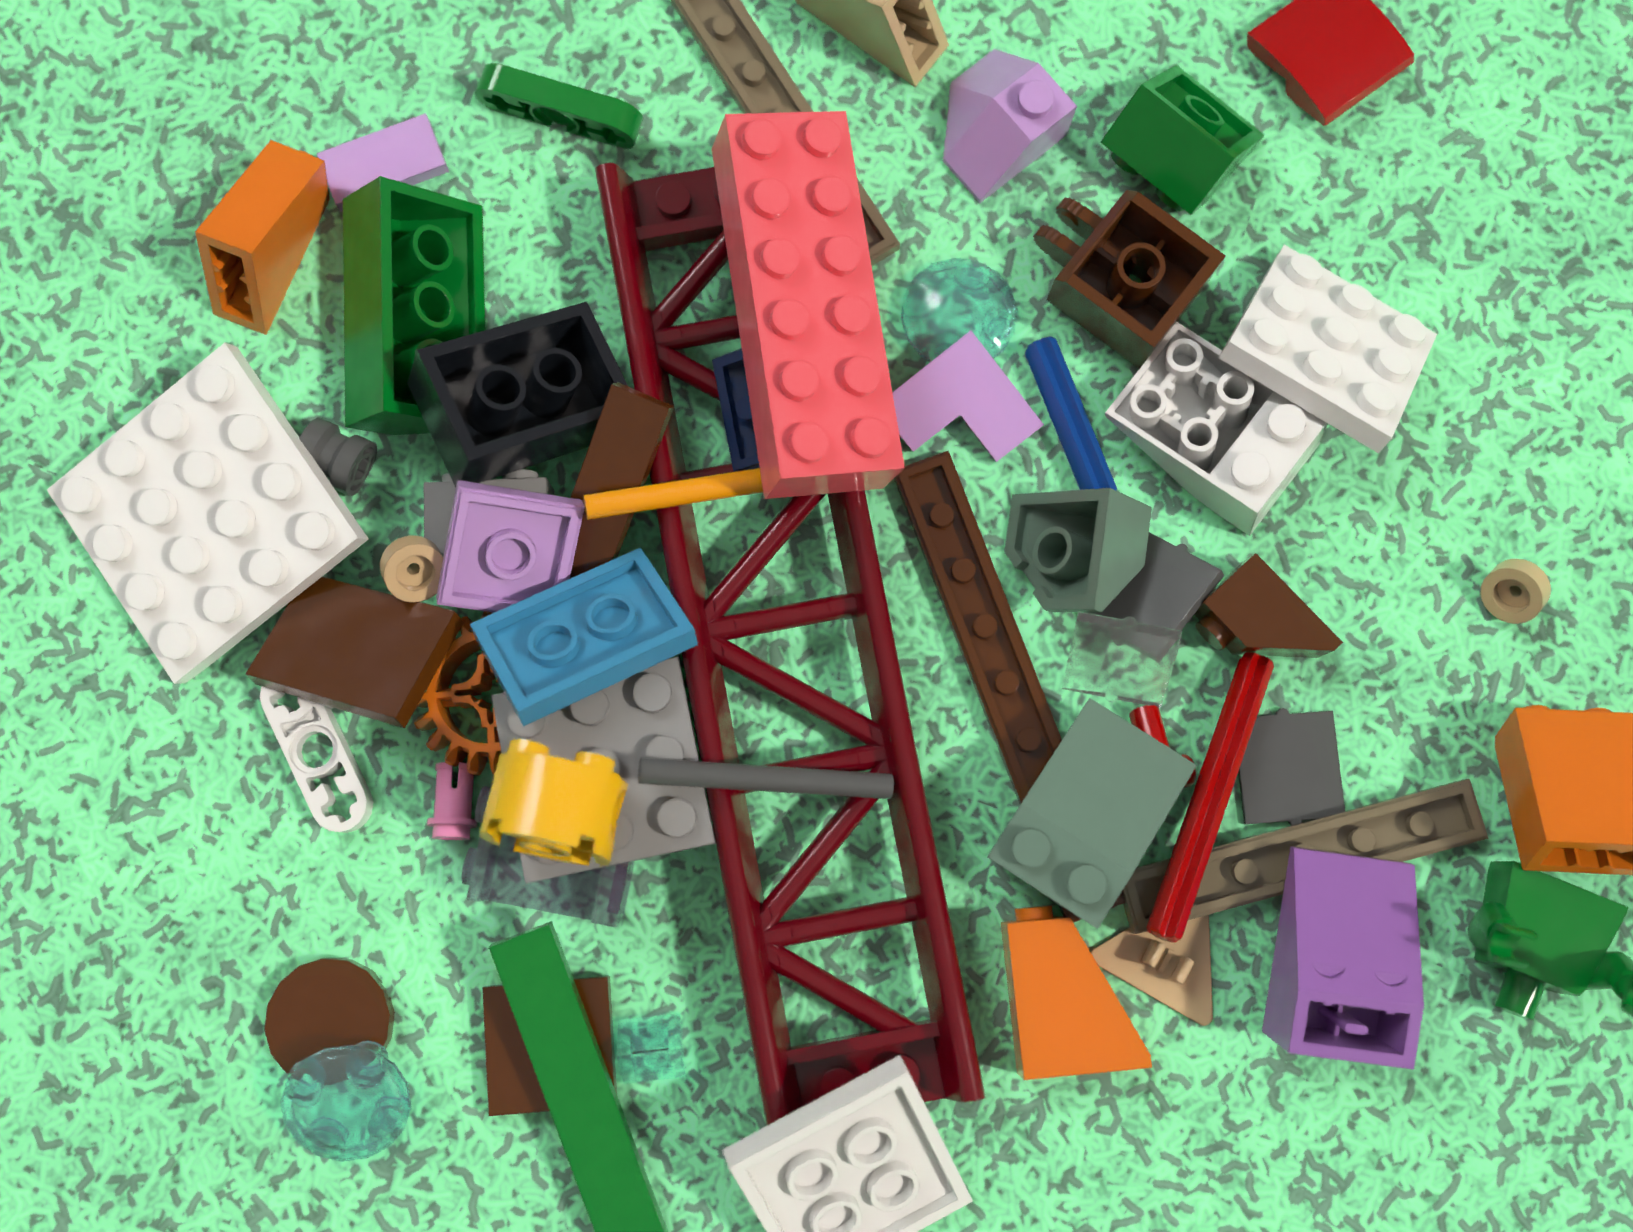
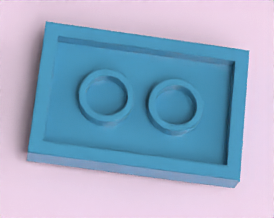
[470,547,698,727]

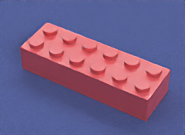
[712,111,905,499]

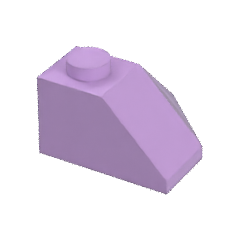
[943,49,1077,203]

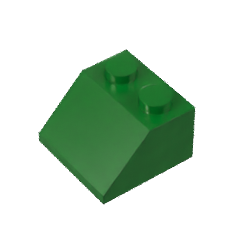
[1101,65,1265,215]

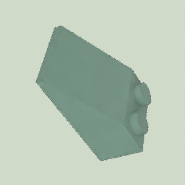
[987,698,1197,929]

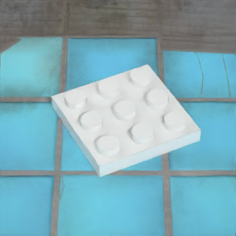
[1218,245,1437,454]
[722,1055,973,1232]

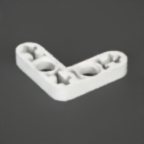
[260,686,373,833]

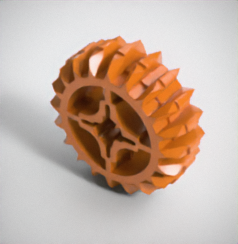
[414,611,502,776]

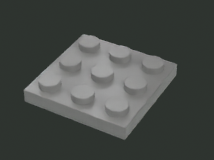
[491,657,716,883]

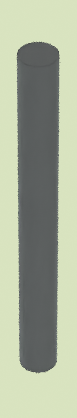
[638,758,894,799]

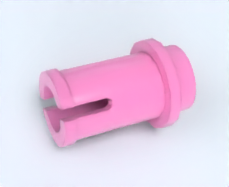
[427,762,477,841]

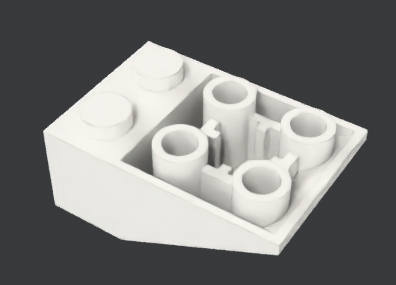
[1105,322,1328,536]

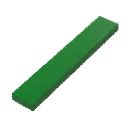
[489,921,668,1232]

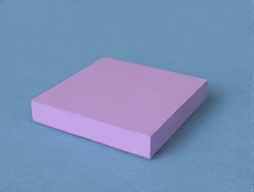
[436,480,585,612]

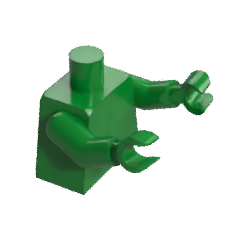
[1467,861,1633,1021]

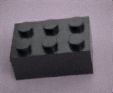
[407,301,628,487]

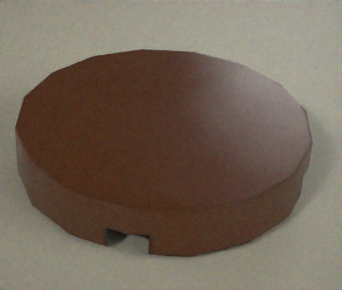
[264,957,395,1086]

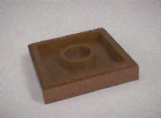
[482,976,617,1116]

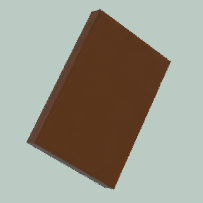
[245,577,464,728]

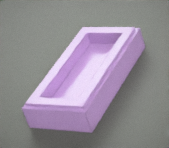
[317,113,449,212]

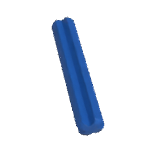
[1025,336,1117,491]

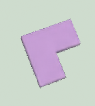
[892,330,1044,462]

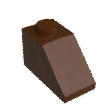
[1194,553,1343,658]

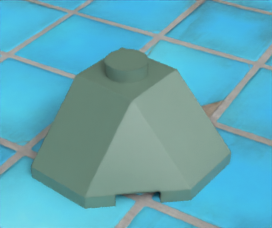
[1004,488,1152,612]

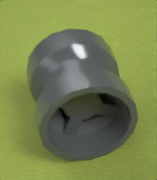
[299,417,377,496]

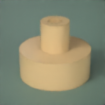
[380,535,443,602]
[1481,559,1551,624]

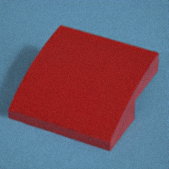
[1247,0,1415,127]

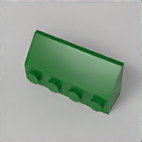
[343,176,485,435]

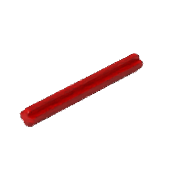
[1147,652,1274,943]

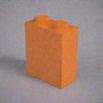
[1495,705,1633,875]

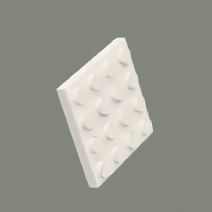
[47,342,369,684]

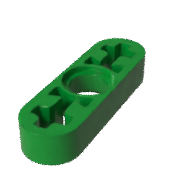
[475,63,643,149]

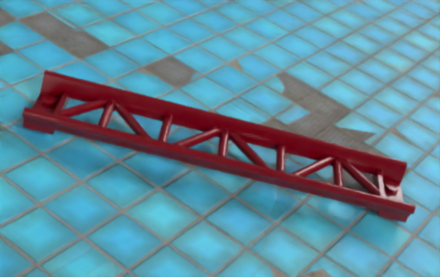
[595,163,986,1126]

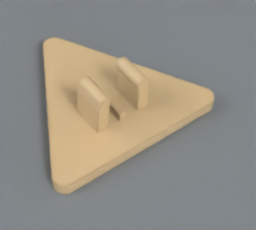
[1091,915,1213,1026]

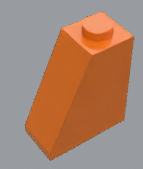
[195,140,329,335]
[1001,905,1152,1080]

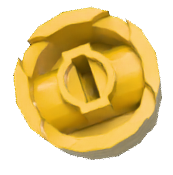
[479,739,628,866]

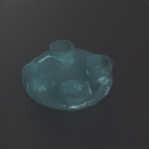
[901,258,1017,362]
[280,1041,412,1162]

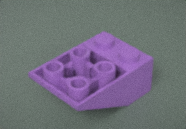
[1262,846,1424,1070]

